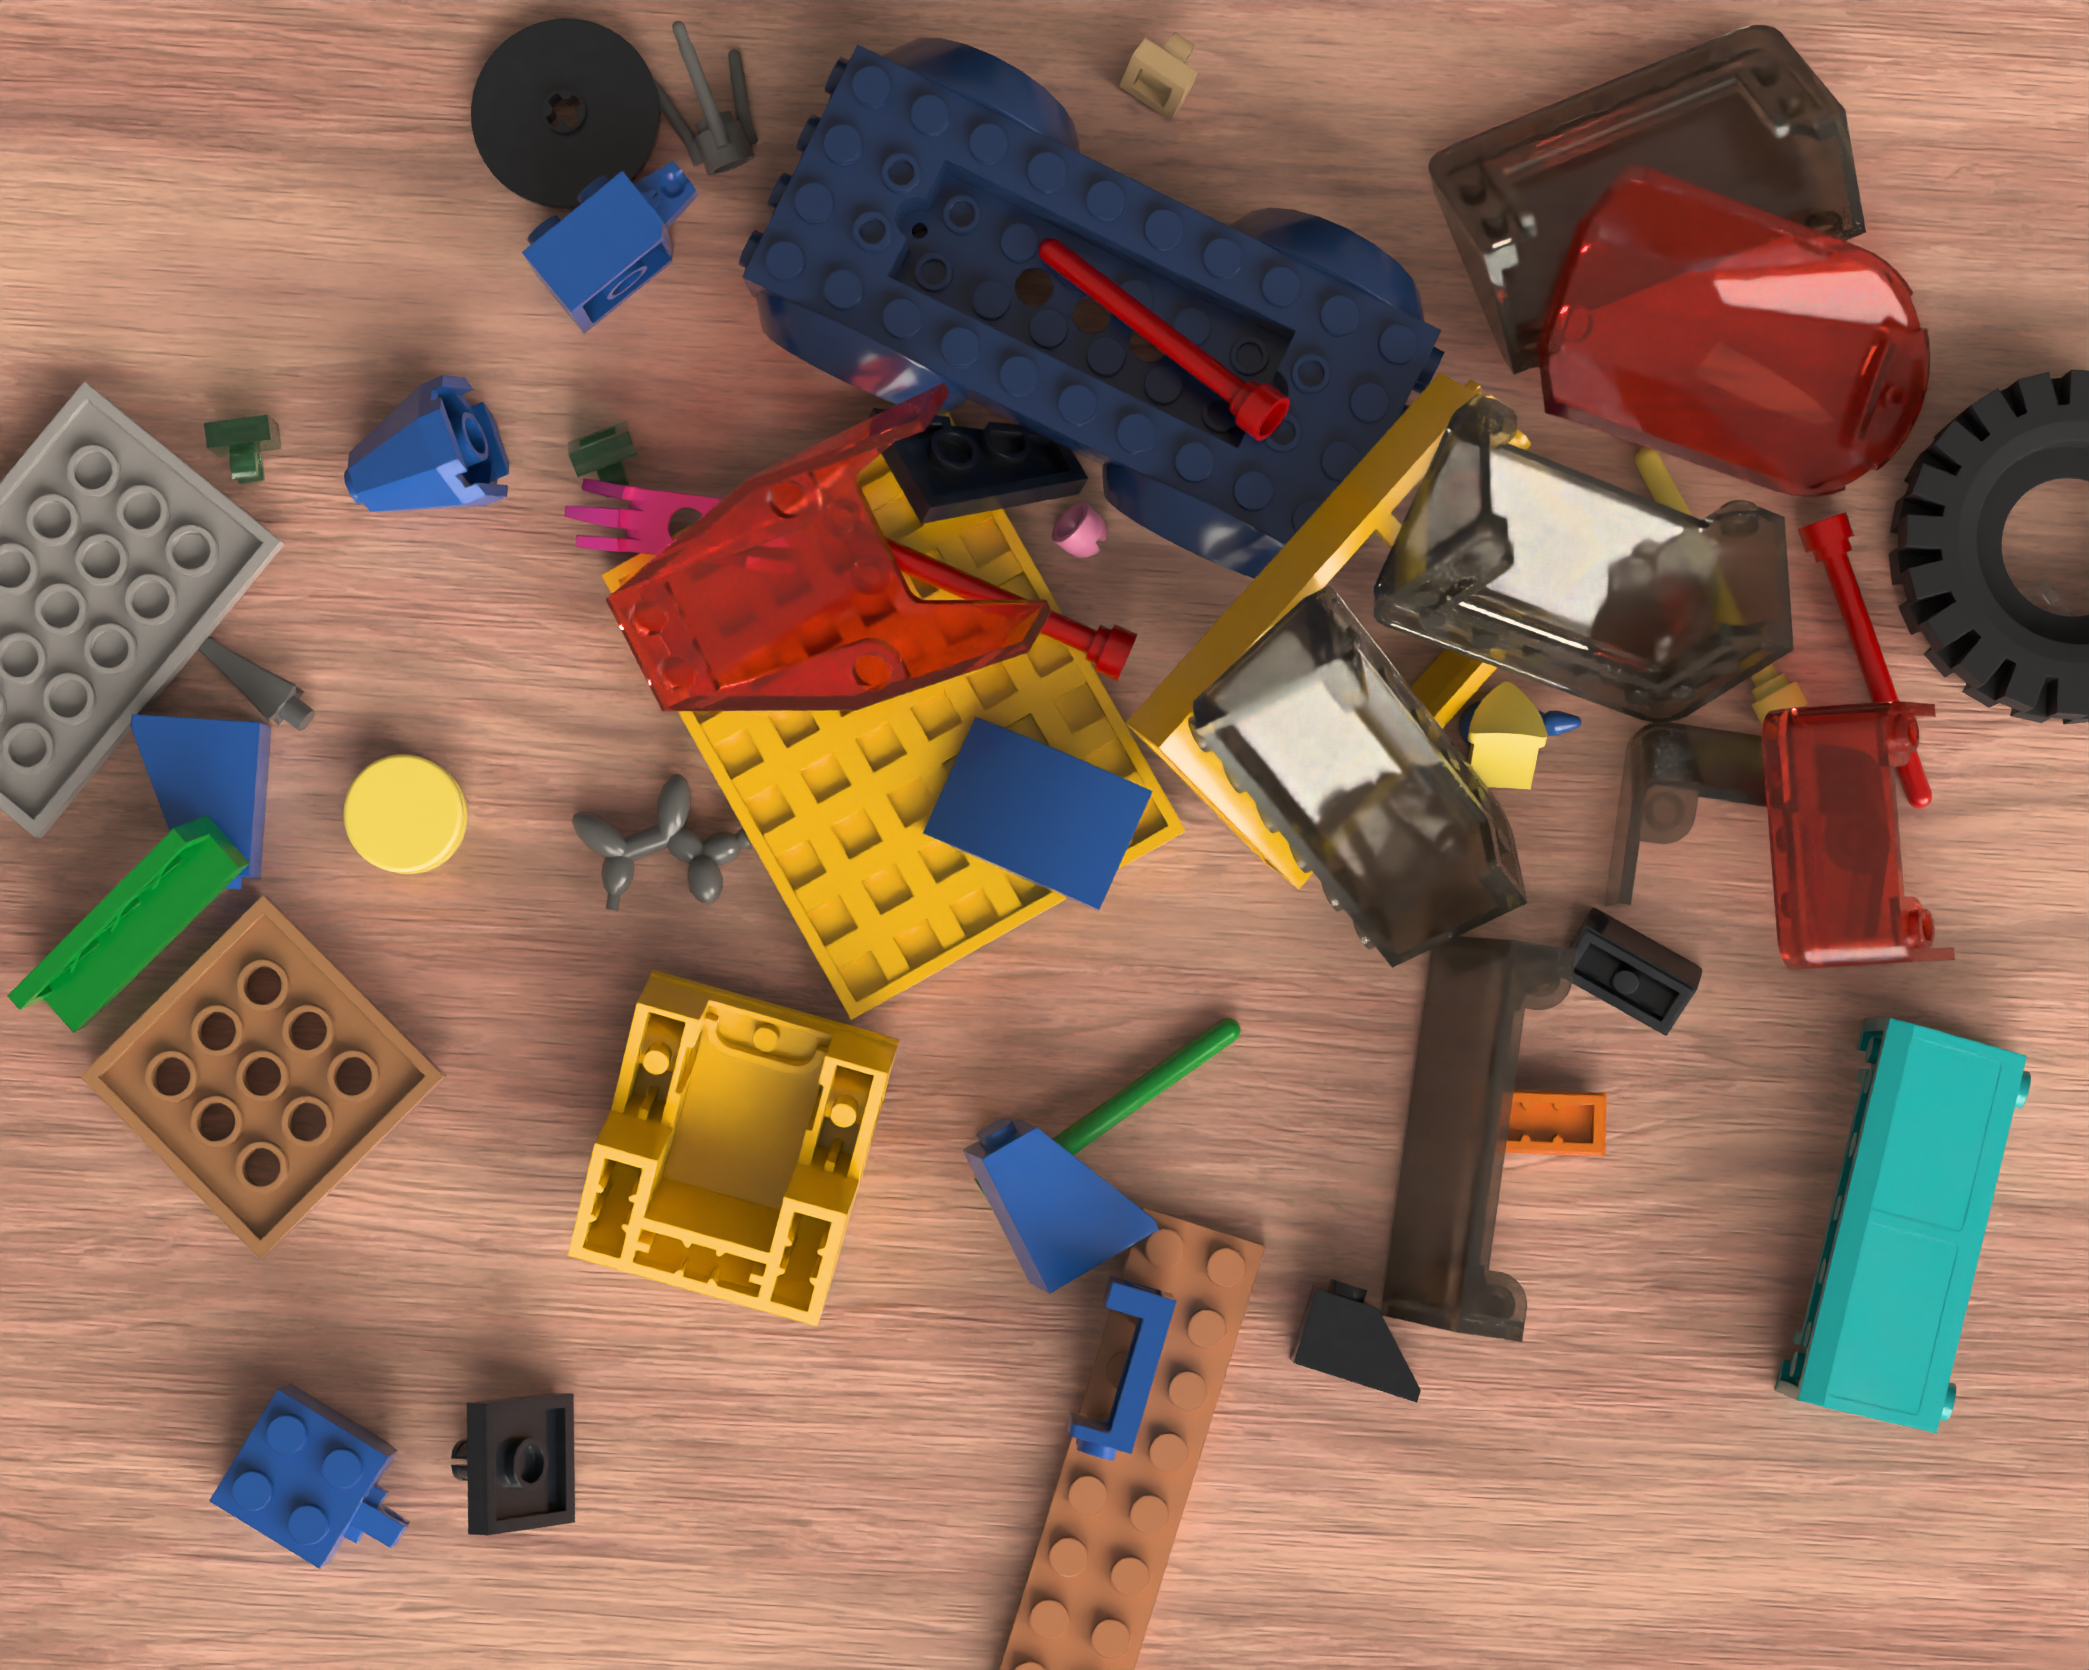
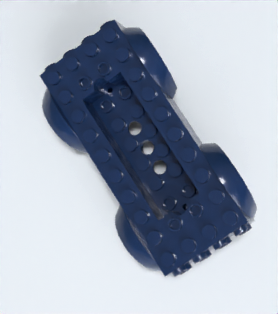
[739,37,1445,579]

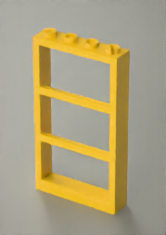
[1126,373,1605,889]

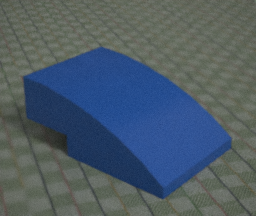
[923,716,1153,912]

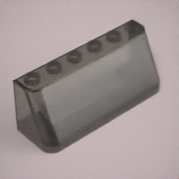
[1188,586,1528,968]

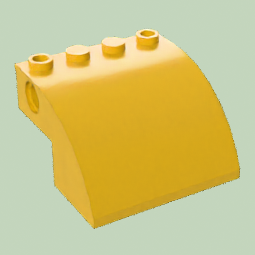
[568,970,900,1326]

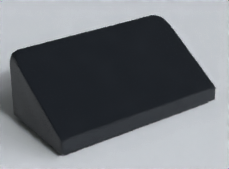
[1555,908,1702,1036]

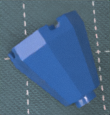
[344,375,509,512]

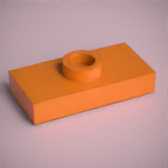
[1475,1088,1607,1157]

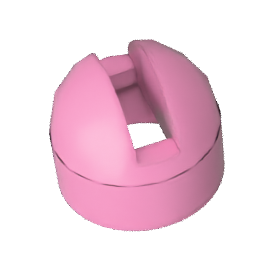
[1052,501,1108,558]

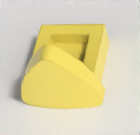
[1467,681,1547,790]

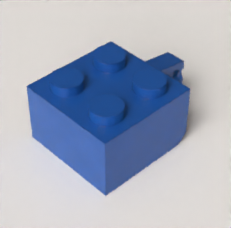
[522,161,698,334]
[209,1383,410,1569]

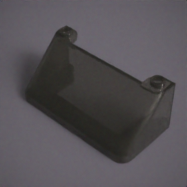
[1428,25,1866,375]
[1373,394,1794,723]

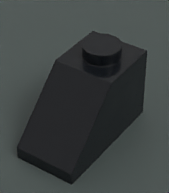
[1290,1279,1421,1403]

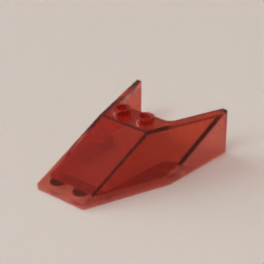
[606,382,1052,711]

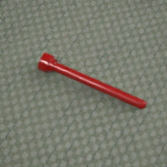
[1038,238,1290,441]
[1798,512,1932,808]
[846,526,1138,681]

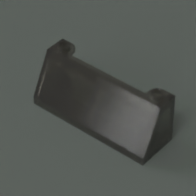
[1379,934,1577,1342]

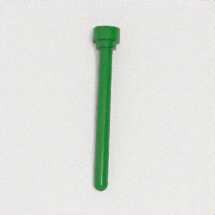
[974,1018,1241,1197]

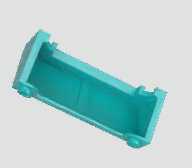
[1775,1018,2031,1433]

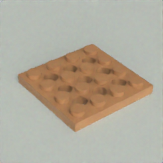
[80,895,446,1259]

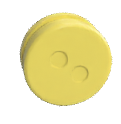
[343,754,468,874]

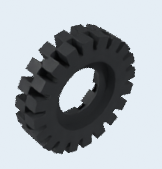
[1889,370,2089,725]

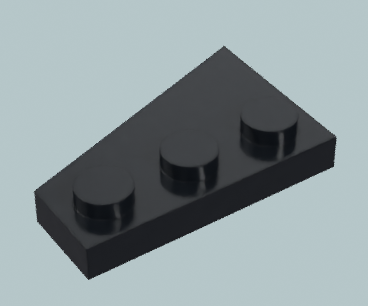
[865,408,1089,524]

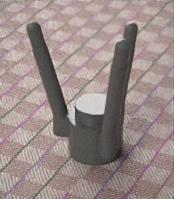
[653,21,759,175]

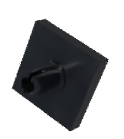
[451,1393,575,1536]

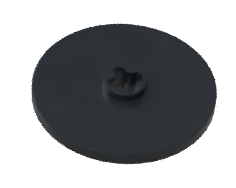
[471,18,661,209]

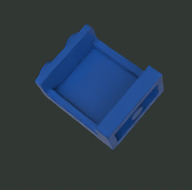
[1067,1275,1176,1461]

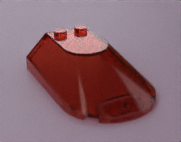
[1537,164,1930,497]

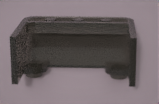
[1604,721,1889,944]

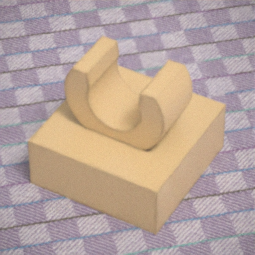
[1119,32,1198,121]

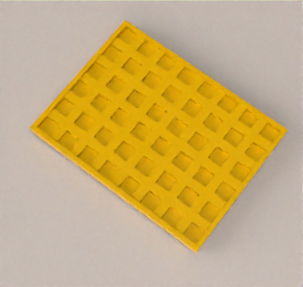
[601,406,1186,1020]

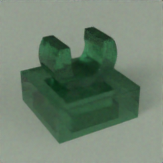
[204,415,282,484]
[567,420,638,498]

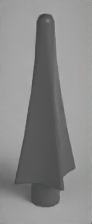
[198,637,315,731]

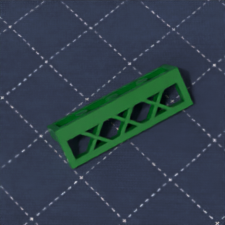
[7,815,250,1033]

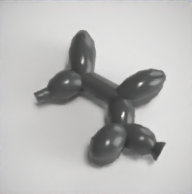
[572,774,751,911]

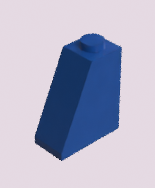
[131,714,272,890]
[963,1118,1159,1294]

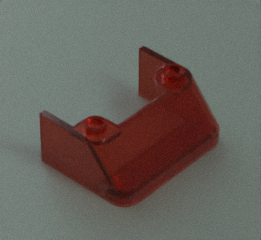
[1762,701,1955,970]

